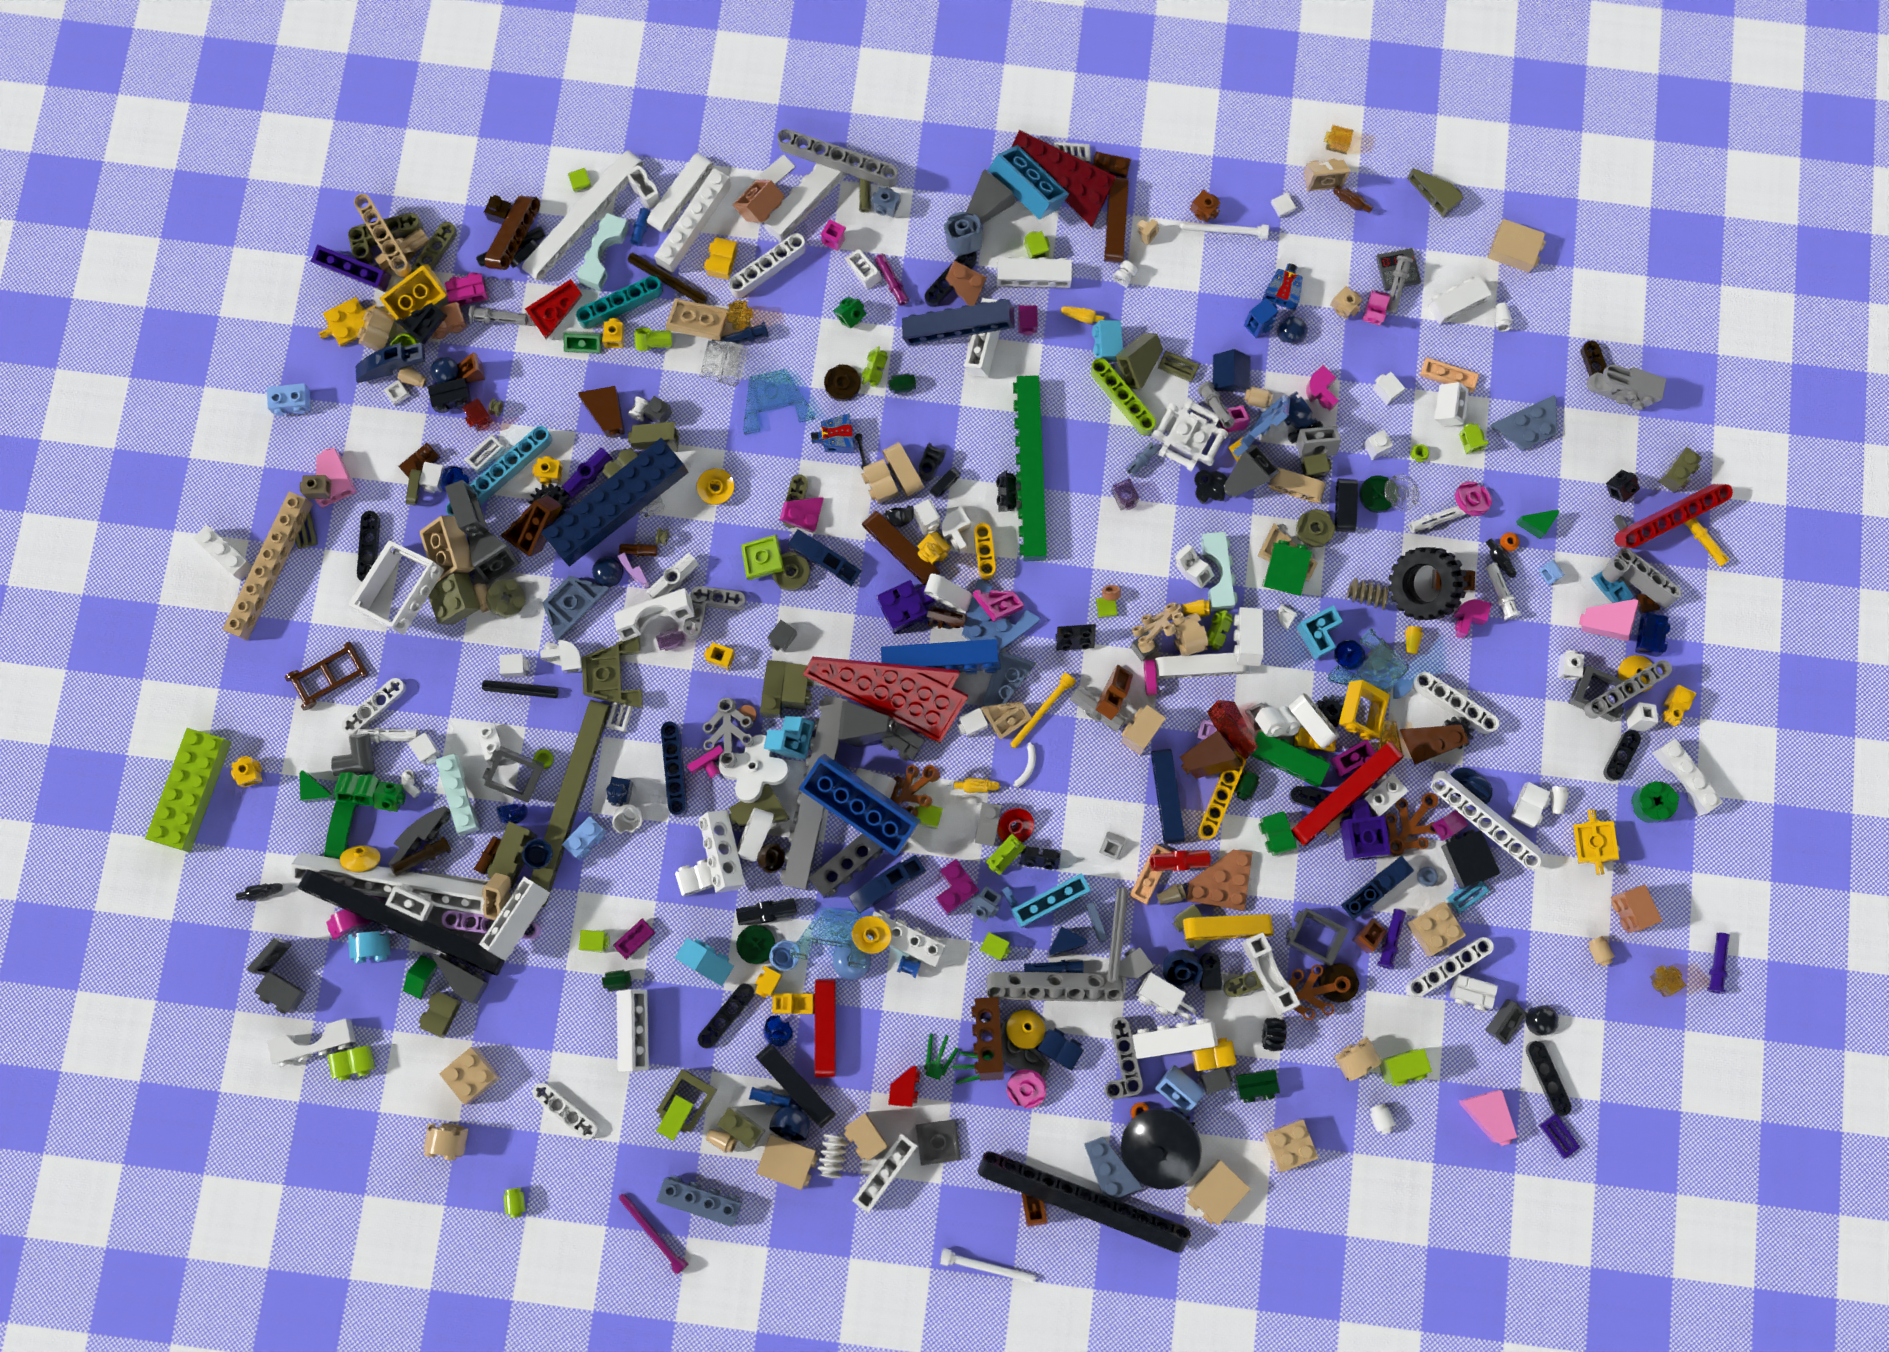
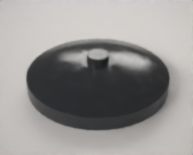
[1121,1108,1202,1190]

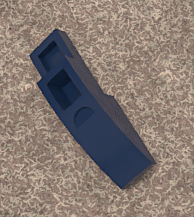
[356,343,425,383]
[787,529,862,587]
[849,854,926,914]
[1341,855,1414,921]

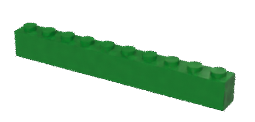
[1013,375,1047,561]

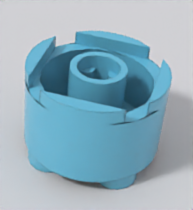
[348,931,391,964]

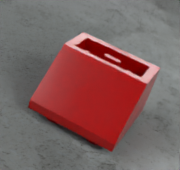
[888,1066,920,1107]

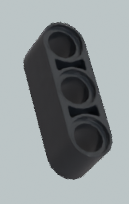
[1334,478,1358,533]

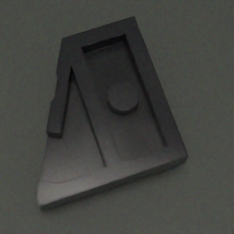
[396,303,447,344]

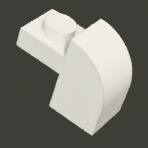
[942,507,971,554]
[1175,544,1214,589]
[540,640,582,674]

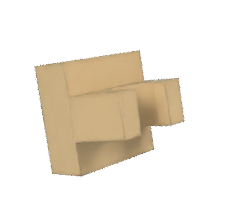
[1137,219,1159,245]

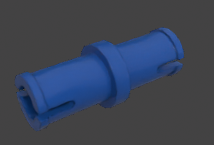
[630,208,651,246]
[749,1087,791,1107]

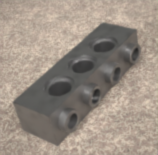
[808,834,884,898]

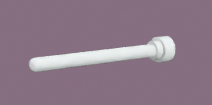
[1180,222,1269,240]
[940,1248,1036,1283]

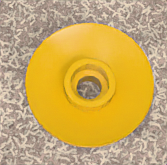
[697,468,734,505]
[1618,655,1653,693]
[340,845,381,872]
[852,916,891,954]
[1006,1010,1045,1049]

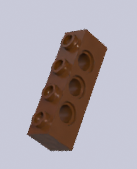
[971,997,1004,1081]

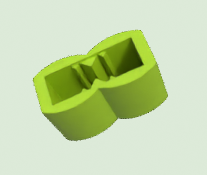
[327,1045,375,1082]

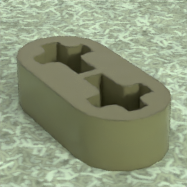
[406,469,422,506]

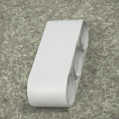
[924,574,973,613]
[1289,693,1339,749]
[737,808,774,862]

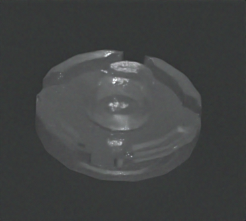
[1384,474,1420,511]

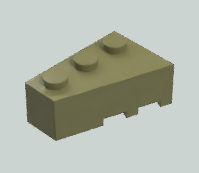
[487,821,538,889]

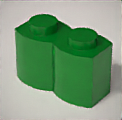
[333,772,379,806]
[1258,811,1297,856]

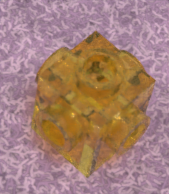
[726,300,754,330]
[1650,964,1686,997]

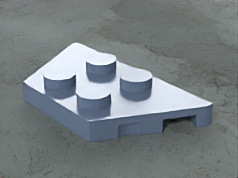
[1490,395,1557,451]
[542,576,610,642]

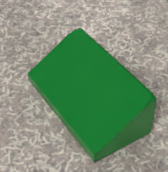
[563,331,602,353]

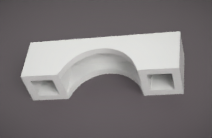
[614,588,695,641]
[1652,738,1723,816]
[1242,932,1301,1016]
[267,1018,356,1067]

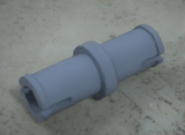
[1126,442,1159,477]

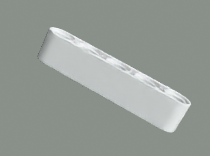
[647,153,713,233]
[729,233,806,298]
[1155,653,1250,679]
[1412,672,1499,735]
[1405,937,1493,997]

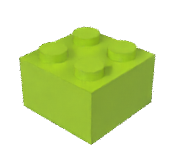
[1379,1048,1432,1086]

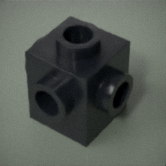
[1606,469,1640,503]

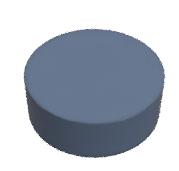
[1417,867,1438,887]

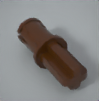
[619,542,657,557]
[473,836,501,875]

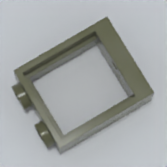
[656,1069,717,1134]

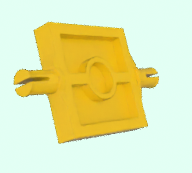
[318,297,378,347]
[1573,809,1619,875]

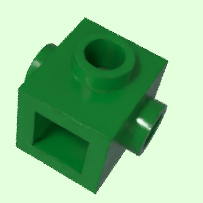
[833,297,867,328]
[373,781,406,812]

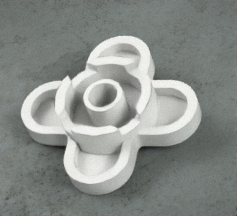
[719,735,789,803]

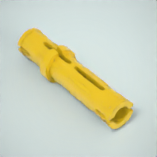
[1684,517,1730,567]

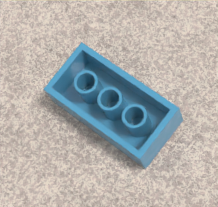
[988,145,1069,220]

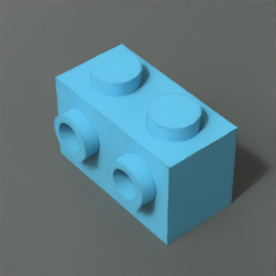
[1092,320,1123,362]

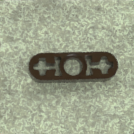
[1580,340,1607,376]

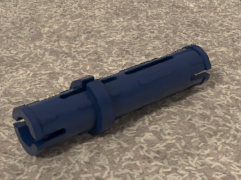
[1024,960,1084,973]

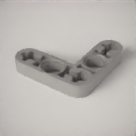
[684,586,746,640]

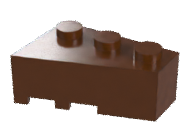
[500,495,562,557]

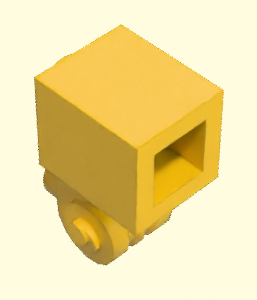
[917,531,951,565]
[1662,685,1696,727]

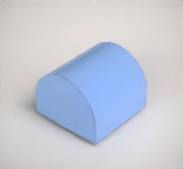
[1538,559,1565,585]

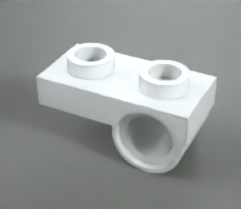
[476,723,506,765]

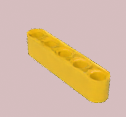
[1197,751,1246,841]
[1183,914,1274,941]

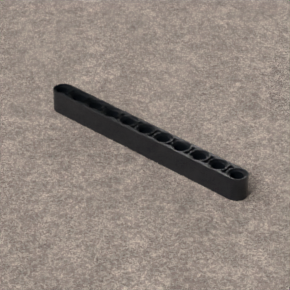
[297,869,505,976]
[977,1151,1191,1253]

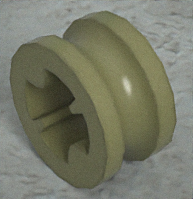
[488,398,503,417]
[656,528,669,546]

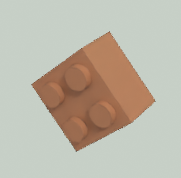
[733,179,785,223]
[1611,884,1662,933]

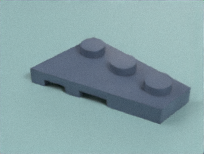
[982,651,1036,707]
[1084,1137,1143,1199]

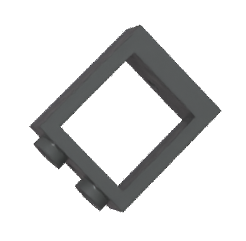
[445,480,489,538]
[1568,665,1631,722]
[482,746,544,803]
[1286,908,1349,966]

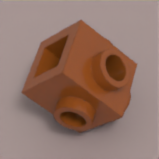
[1190,189,1221,223]

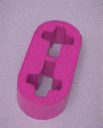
[1144,660,1157,696]

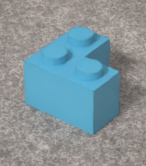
[1296,605,1343,660]
[764,716,814,759]
[675,937,734,986]

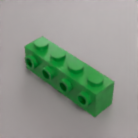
[1247,730,1330,788]

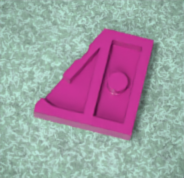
[779,497,824,533]
[973,590,1024,622]

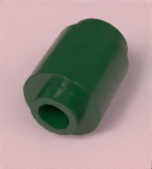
[888,373,916,394]
[1234,771,1260,801]
[602,969,632,992]

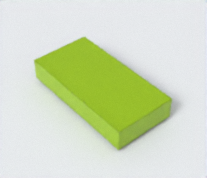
[656,1095,694,1141]

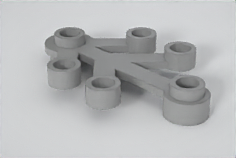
[703,698,754,768]

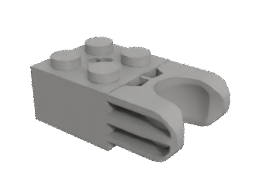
[1587,364,1666,410]

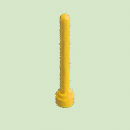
[1010,672,1076,748]

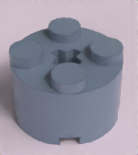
[944,212,983,256]

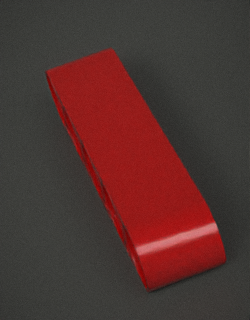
[815,979,836,1078]

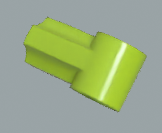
[635,327,672,351]

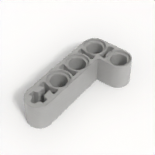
[1602,548,1682,608]
[1104,1017,1143,1099]

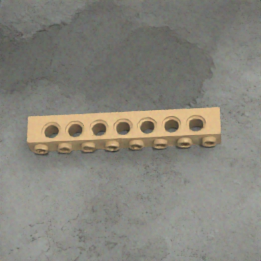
[222,491,313,641]

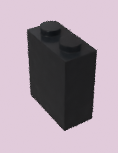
[1441,829,1501,889]

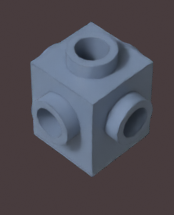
[871,187,900,217]
[969,886,1002,922]

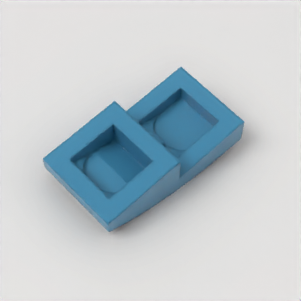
[1592,569,1634,603]

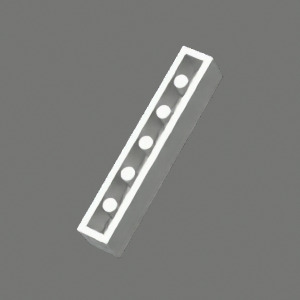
[764,145,854,242]
[654,168,731,274]

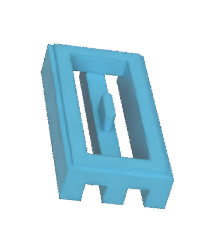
[1446,881,1490,914]

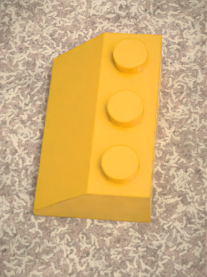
[379,264,447,320]

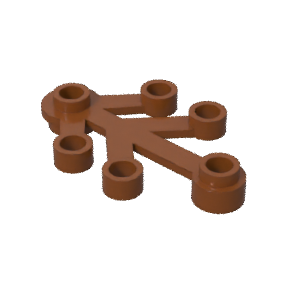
[890,765,940,817]
[1385,793,1438,856]
[1289,964,1350,1020]

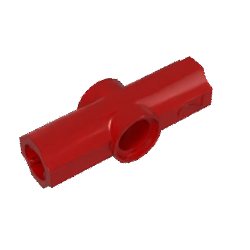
[1149,850,1211,871]

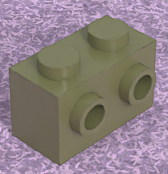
[1658,447,1703,493]

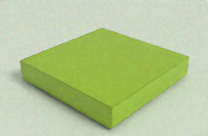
[741,535,784,581]

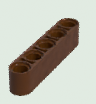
[1104,177,1129,263]
[485,195,540,270]
[862,510,941,586]

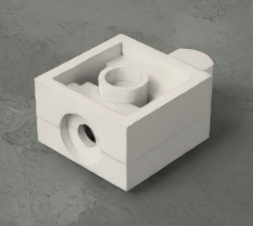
[1135,973,1197,1021]

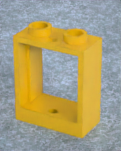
[1339,680,1390,740]

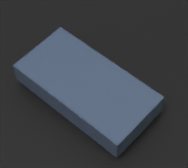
[1086,902,1108,943]

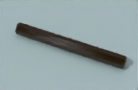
[627,253,708,304]

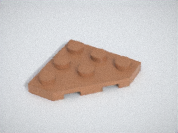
[1186,849,1252,911]

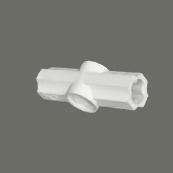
[646,553,700,599]

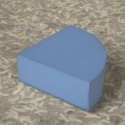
[1393,679,1413,699]
[1001,886,1017,908]

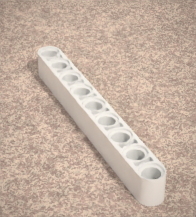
[522,150,643,281]

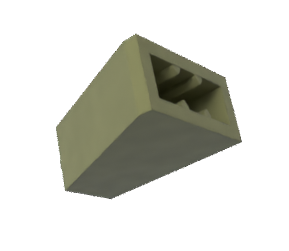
[1115,333,1163,389]
[628,422,680,452]
[728,784,790,827]

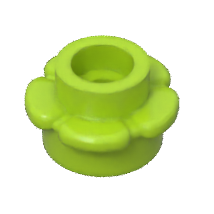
[1410,444,1429,462]

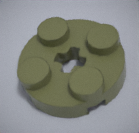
[1296,509,1335,547]
[772,552,810,591]
[486,579,525,618]

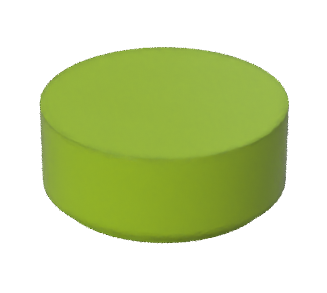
[534,749,554,769]

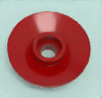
[997,808,1034,843]

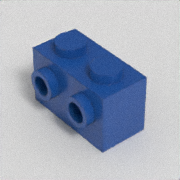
[1244,298,1278,338]

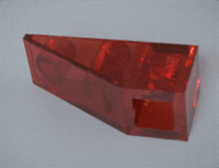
[1207,700,1258,759]

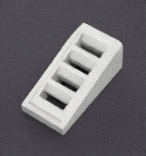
[1054,142,1091,163]
[845,248,882,289]

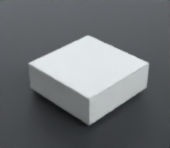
[1271,192,1296,218]
[383,379,411,406]

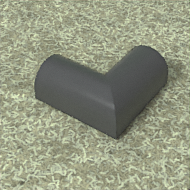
[331,733,376,776]

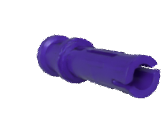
[1377,909,1406,970]
[1707,932,1730,994]

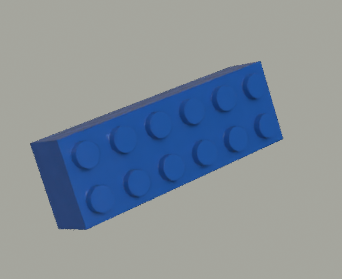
[881,639,1001,675]
[799,754,921,856]

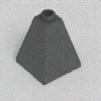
[966,169,1016,224]
[1224,444,1280,497]
[468,531,520,584]
[838,701,897,747]

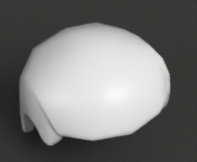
[612,804,643,834]

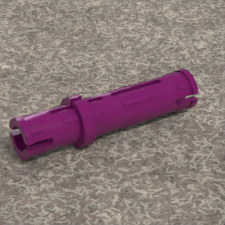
[874,253,909,306]

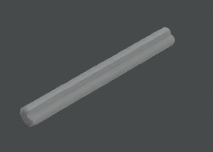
[1107,888,1128,983]

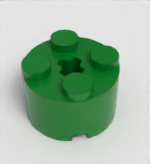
[1631,781,1679,823]

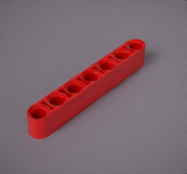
[1614,484,1733,548]
[1291,741,1404,847]

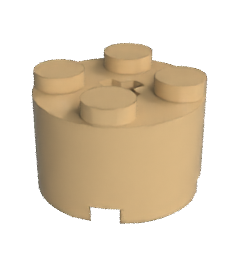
[1170,613,1208,656]
[1334,1037,1382,1081]
[423,1123,468,1160]

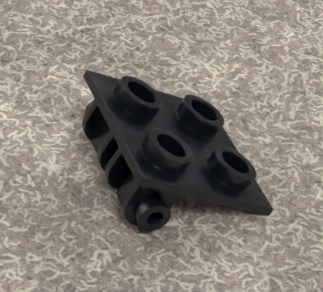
[1055,624,1096,651]

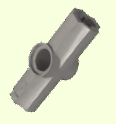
[1069,686,1126,733]

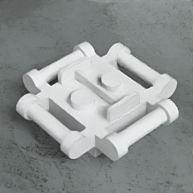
[1152,397,1229,472]

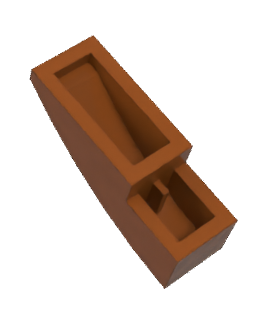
[1095,664,1133,720]

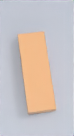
[1420,357,1479,393]
[1129,844,1171,905]

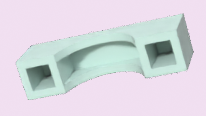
[577,213,629,292]
[1200,532,1238,612]
[435,754,481,836]

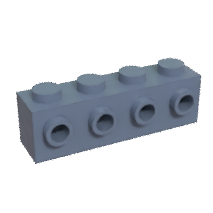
[656,1175,743,1227]

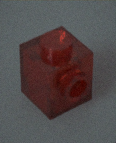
[462,398,493,432]

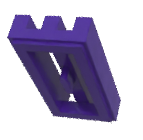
[1538,1113,1580,1159]

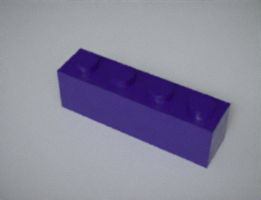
[311,244,392,292]

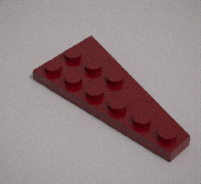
[1011,130,1116,228]

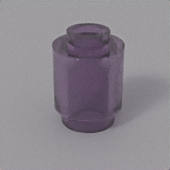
[656,628,686,651]

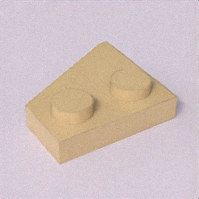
[981,701,1032,740]

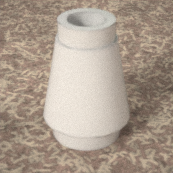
[1494,303,1513,332]
[1549,786,1570,814]

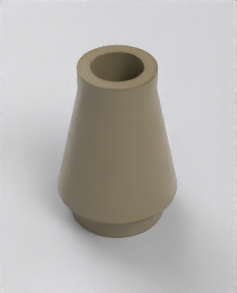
[1156,883,1187,905]

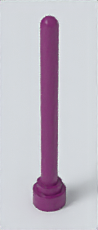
[619,1194,689,1275]

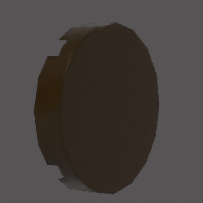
[824,364,861,402]
[1319,963,1359,1003]

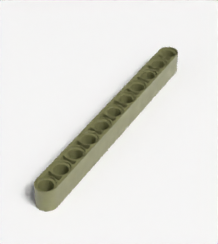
[530,700,610,907]

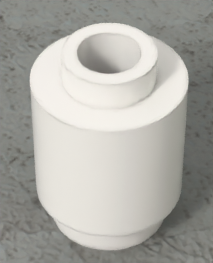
[1370,1103,1396,1135]

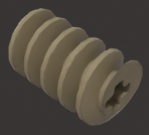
[1346,578,1389,610]

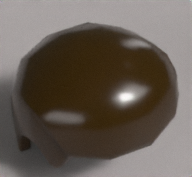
[757,843,785,873]

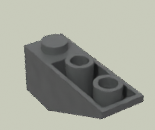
[432,953,489,1004]

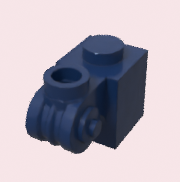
[606,776,633,807]

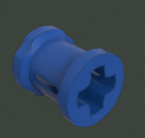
[897,955,921,978]

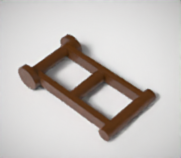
[284,642,369,711]

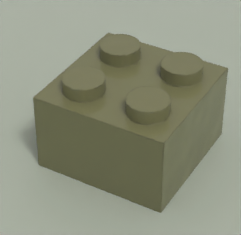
[428,573,480,625]
[781,663,814,710]

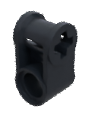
[919,443,946,481]
[1199,953,1222,991]

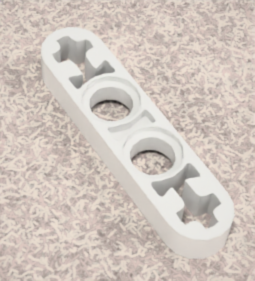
[342,678,406,735]
[532,1083,598,1139]

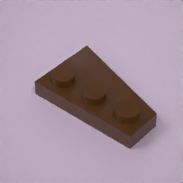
[1399,725,1470,765]

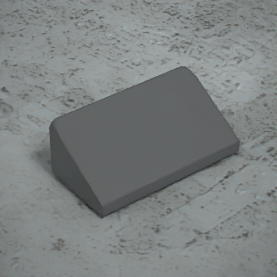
[1486,999,1528,1045]

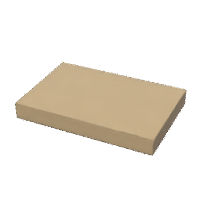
[665,298,729,341]

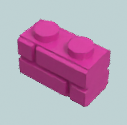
[445,272,489,306]

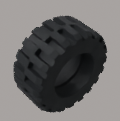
[1388,547,1467,620]

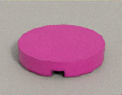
[1455,481,1492,516]
[1007,1069,1047,1109]

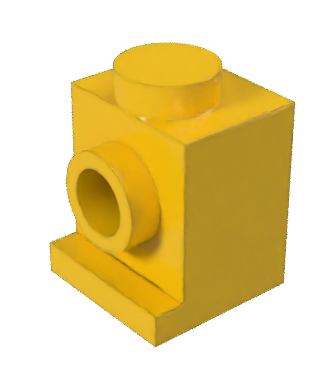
[602,318,625,348]
[704,642,736,671]
[755,966,782,998]

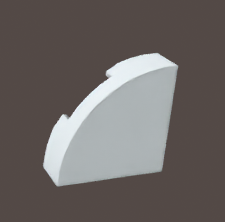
[1277,604,1297,630]

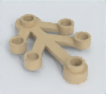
[1132,602,1185,653]

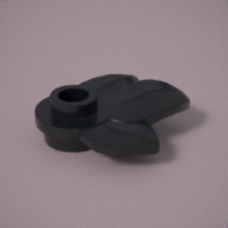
[1194,470,1228,504]

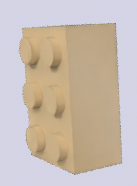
[419,516,475,583]

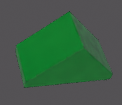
[1516,509,1559,539]
[299,770,335,803]
[403,955,438,999]

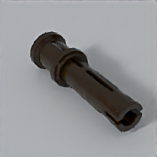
[390,836,451,876]

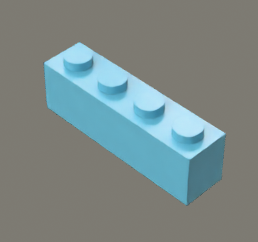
[1011,873,1091,928]

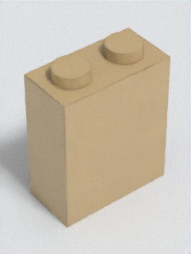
[1487,219,1546,273]
[756,1134,818,1190]
[1186,1160,1250,1225]

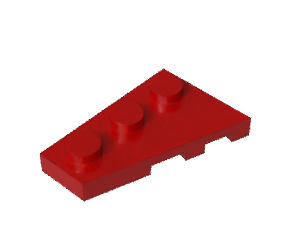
[525,279,582,340]

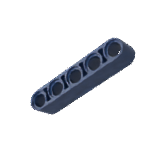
[661,721,688,817]
[1151,749,1185,844]

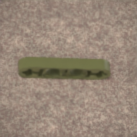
[410,222,457,274]

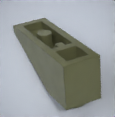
[1407,168,1464,217]
[760,660,787,718]

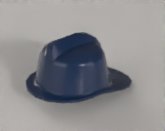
[1450,767,1492,807]

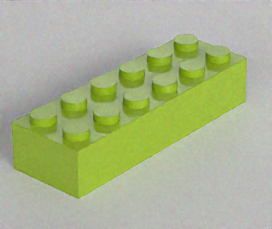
[145,728,231,853]

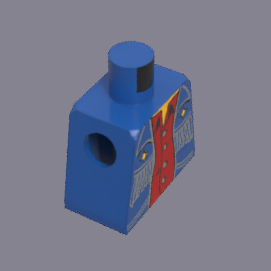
[1262,263,1303,311]
[811,413,855,453]

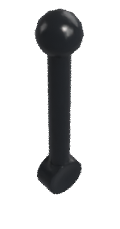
[855,433,868,470]

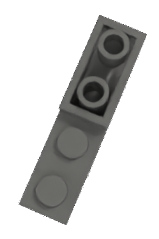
[388,806,451,865]

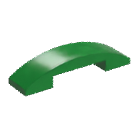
[324,801,359,859]

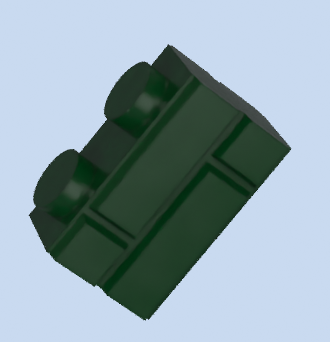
[1233,1069,1280,1103]

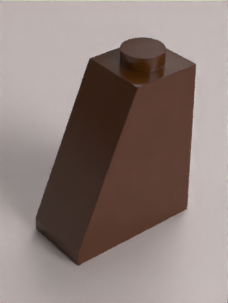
[578,386,625,438]
[1180,730,1243,779]

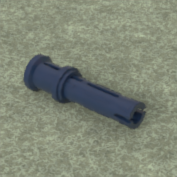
[712,321,769,351]

